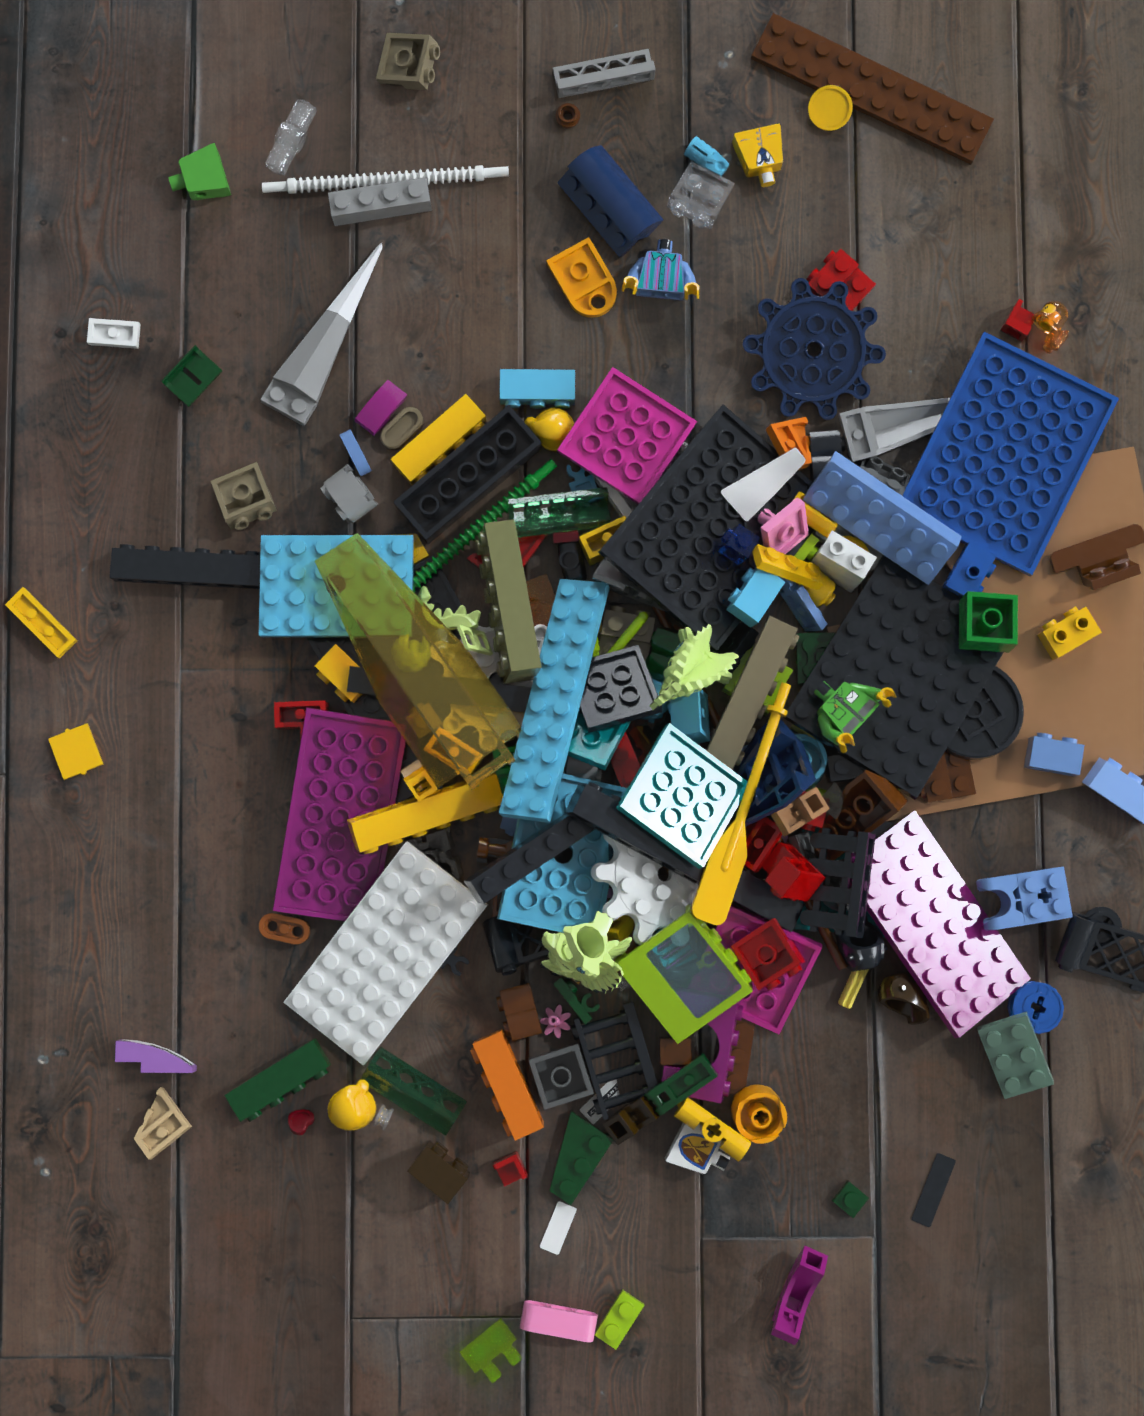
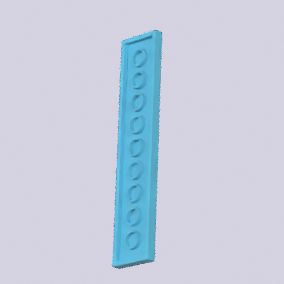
[499,579,610,823]

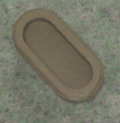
[380,407,423,450]

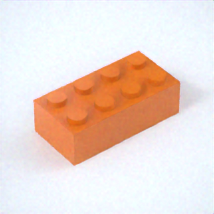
[470,1028,544,1141]

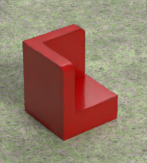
[1001,299,1036,342]
[493,1151,528,1187]

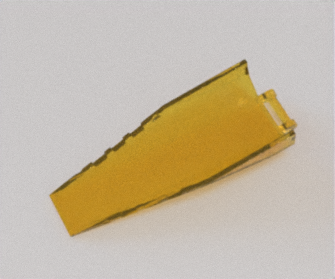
[315,533,522,790]

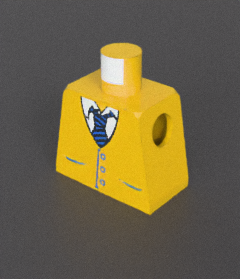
[732,123,783,187]

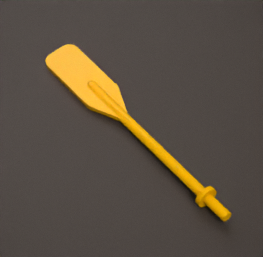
[691,682,791,925]

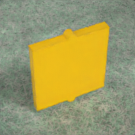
[48,723,104,780]

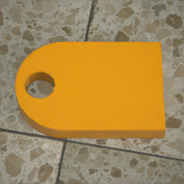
[546,237,617,318]

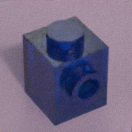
[718,524,760,565]

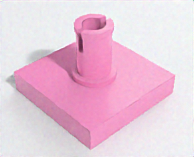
[758,497,809,554]

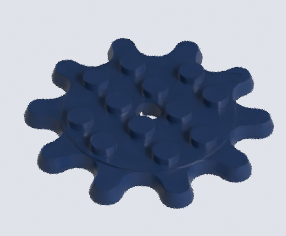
[743,278,886,420]

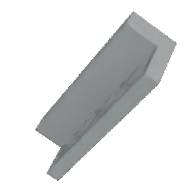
[553,49,655,98]

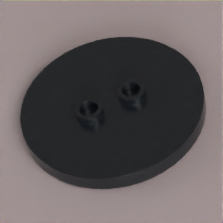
[945,666,1024,760]

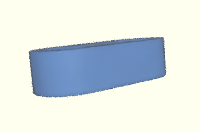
[340,429,372,476]

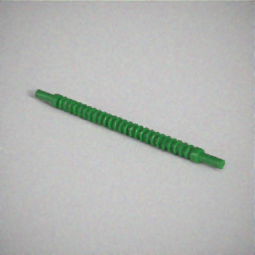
[413,459,557,593]

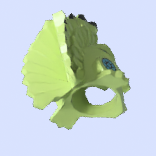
[649,624,739,710]
[540,911,632,994]

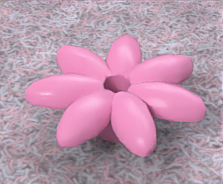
[540,1005,571,1038]

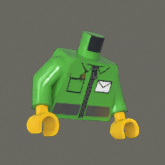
[814,681,896,753]

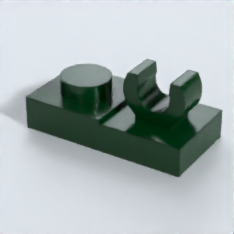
[553,977,600,1024]

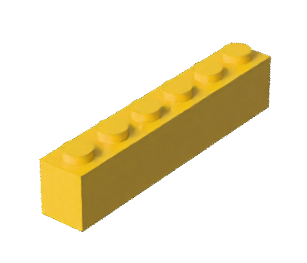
[347,772,503,854]

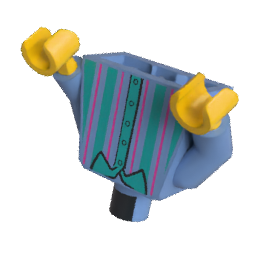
[622,239,699,300]

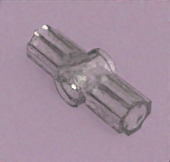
[265,99,317,176]

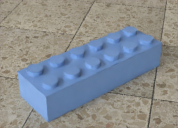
[803,451,962,585]

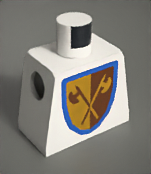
[665,1123,730,1174]

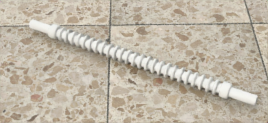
[262,165,509,194]

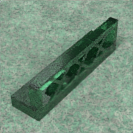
[507,487,611,537]
[361,1047,467,1136]

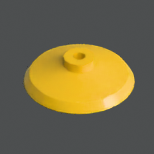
[808,85,853,131]

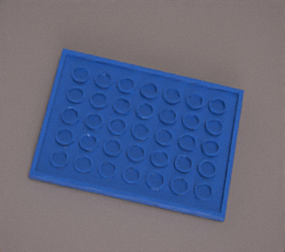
[903,332,1119,577]

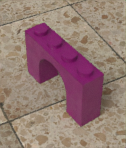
[662,986,744,1103]

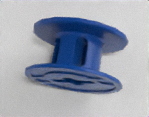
[1007,981,1064,1034]

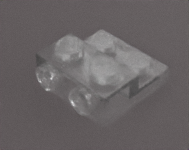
[667,161,735,229]

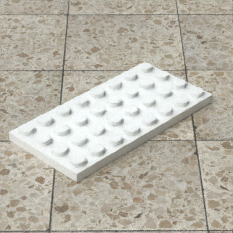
[283,841,488,1066]

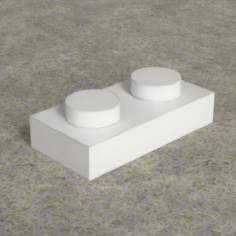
[87,318,141,349]

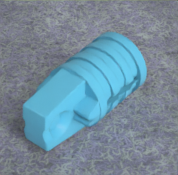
[684,136,729,177]

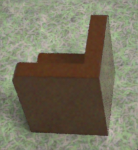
[659,1037,691,1065]

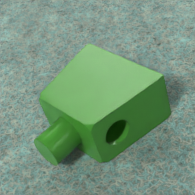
[168,143,231,200]

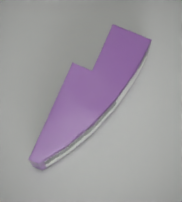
[115,1039,197,1073]

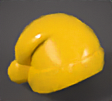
[524,407,574,451]
[327,1079,376,1130]

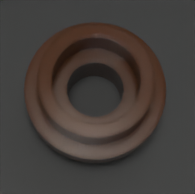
[556,103,580,128]

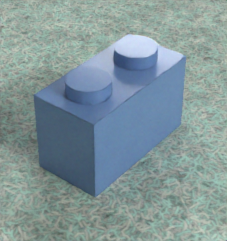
[1024,733,1085,777]

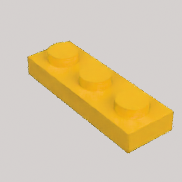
[752,544,824,590]
[5,587,78,658]

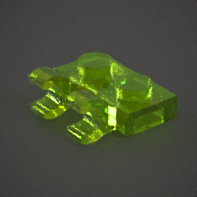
[459,1318,522,1383]

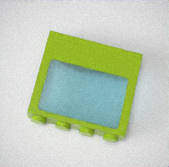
[615,904,753,1044]

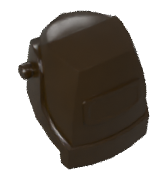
[878,972,930,1025]

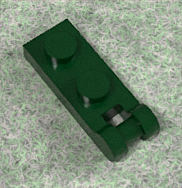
[644,1054,718,1116]

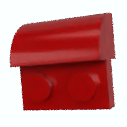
[745,817,782,873]

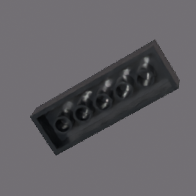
[394,405,542,544]

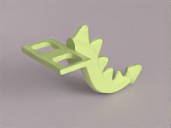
[416,586,493,656]

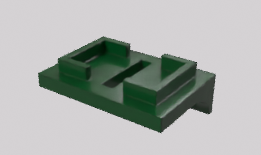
[161,345,222,407]

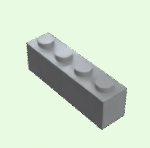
[328,177,432,226]

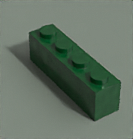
[224,1038,332,1122]

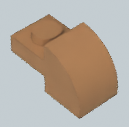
[771,787,830,837]

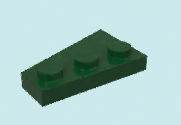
[549,1111,614,1205]

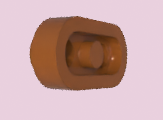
[259,913,310,944]

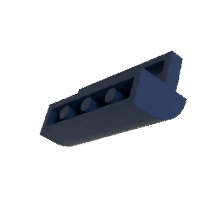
[557,145,664,257]

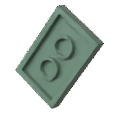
[977,1011,1054,1099]

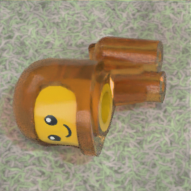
[1032,300,1069,354]

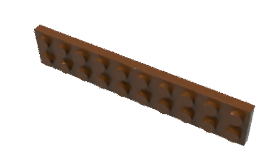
[751,13,994,165]

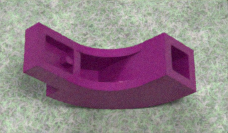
[771,1245,828,1345]

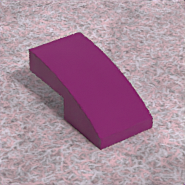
[355,380,407,436]

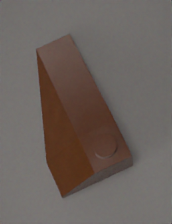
[813,770,908,860]

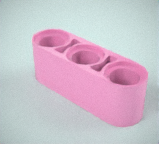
[520,1300,598,1342]

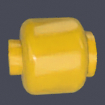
[798,571,836,607]

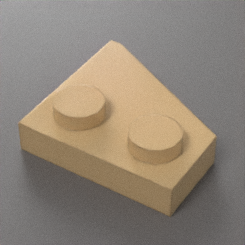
[134,1087,192,1160]

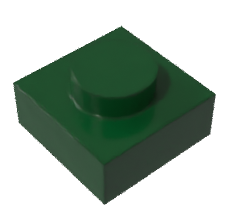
[832,1181,869,1218]

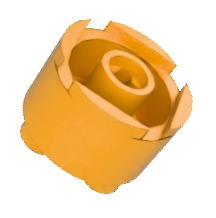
[731,1085,787,1144]

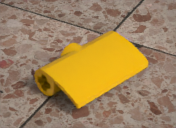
[674,1097,751,1162]

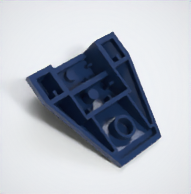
[724,719,816,831]

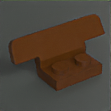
[1050,524,1144,590]

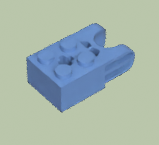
[976,866,1073,931]

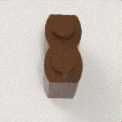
[496,983,543,1041]

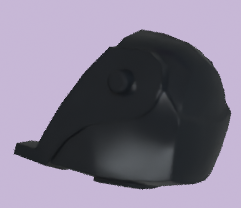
[834,915,888,971]

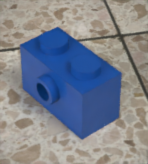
[943,542,996,598]

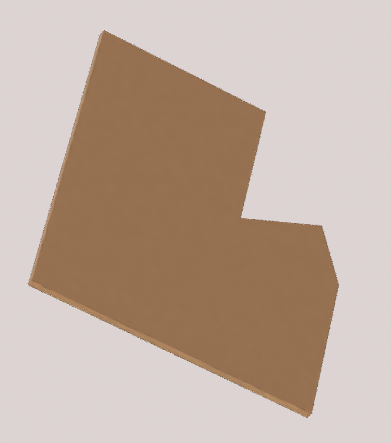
[826,447,1144,821]

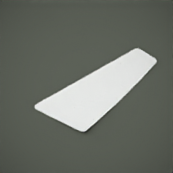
[721,448,806,521]

